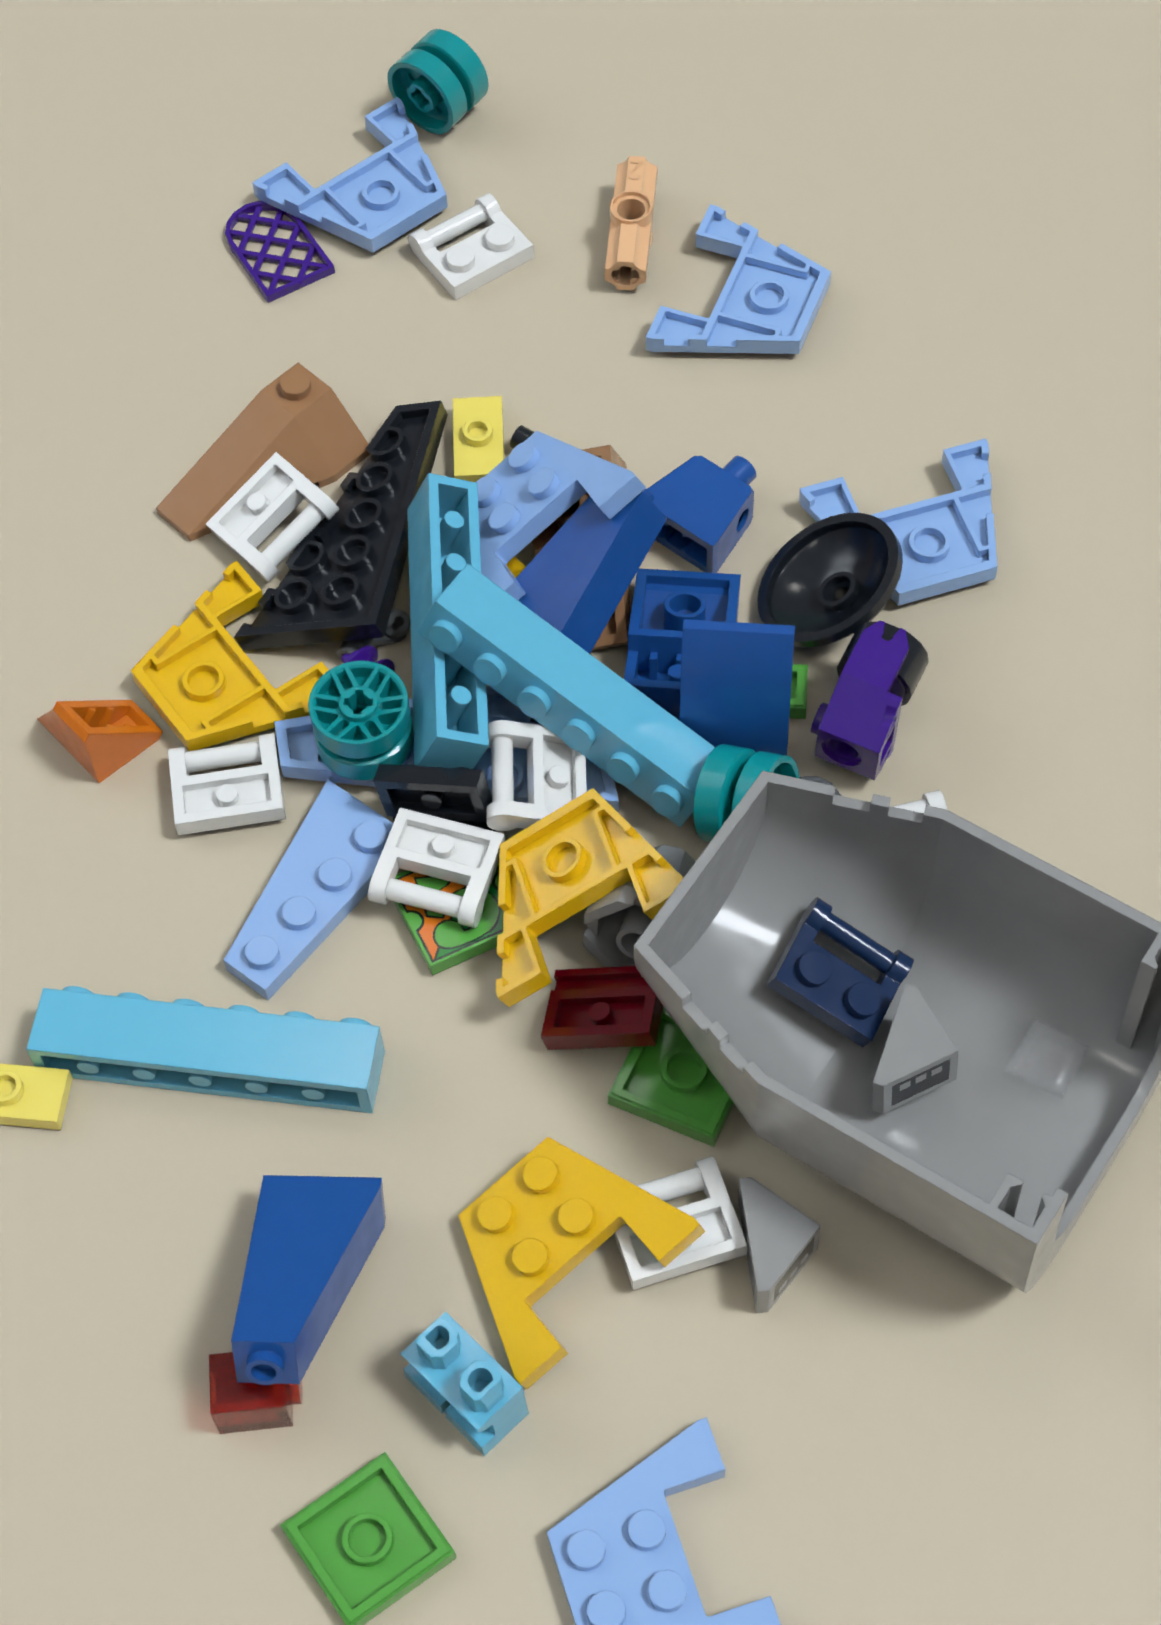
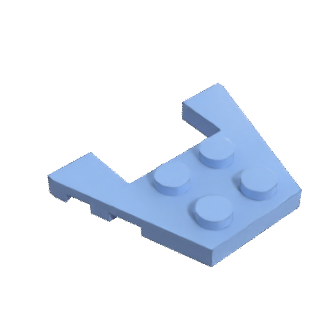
[252,97,448,253]
[645,204,831,354]
[475,431,646,600]
[799,438,997,606]
[547,1417,781,1625]

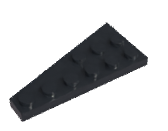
[234,400,448,650]

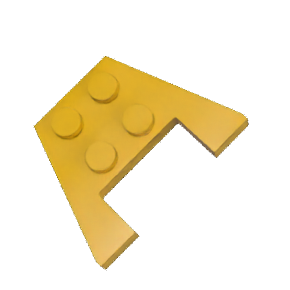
[131,561,329,751]
[496,788,684,1007]
[458,1137,706,1389]

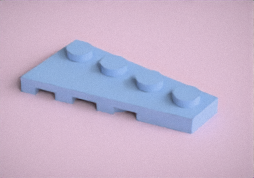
[224,779,393,1000]

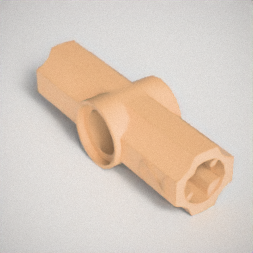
[604,156,658,290]

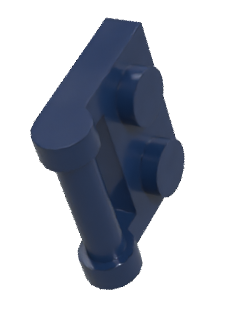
[766,897,914,1047]

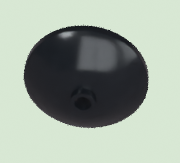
[757,513,903,647]

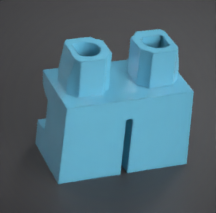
[400,1311,529,1456]

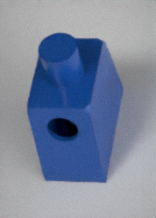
[647,456,756,573]

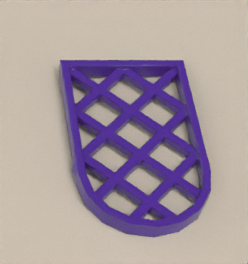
[225,201,335,303]

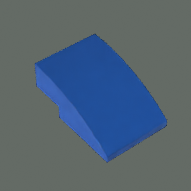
[624,568,741,720]
[679,619,795,755]

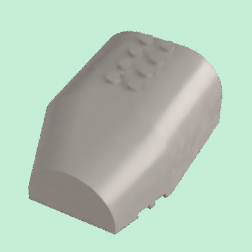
[634,771,1161,1293]

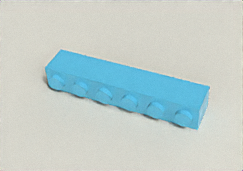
[407,473,489,769]
[417,563,715,827]
[26,986,385,1113]

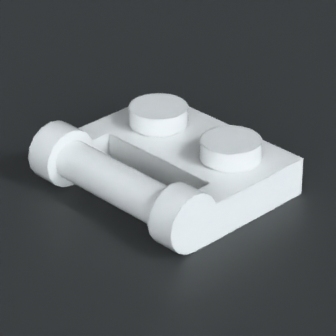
[408,193,534,300]
[206,452,339,582]
[486,720,587,831]
[168,733,286,835]
[368,808,505,928]
[614,1156,747,1290]

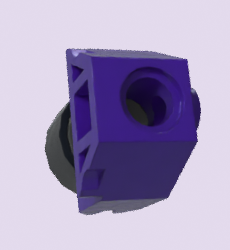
[811,620,929,780]

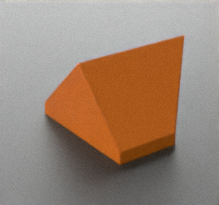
[37,700,163,783]

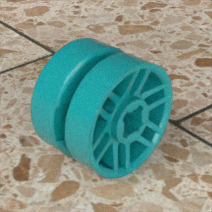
[387,29,489,134]
[308,661,414,781]
[693,744,799,843]

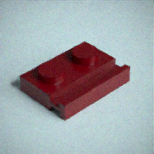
[541,966,663,1050]

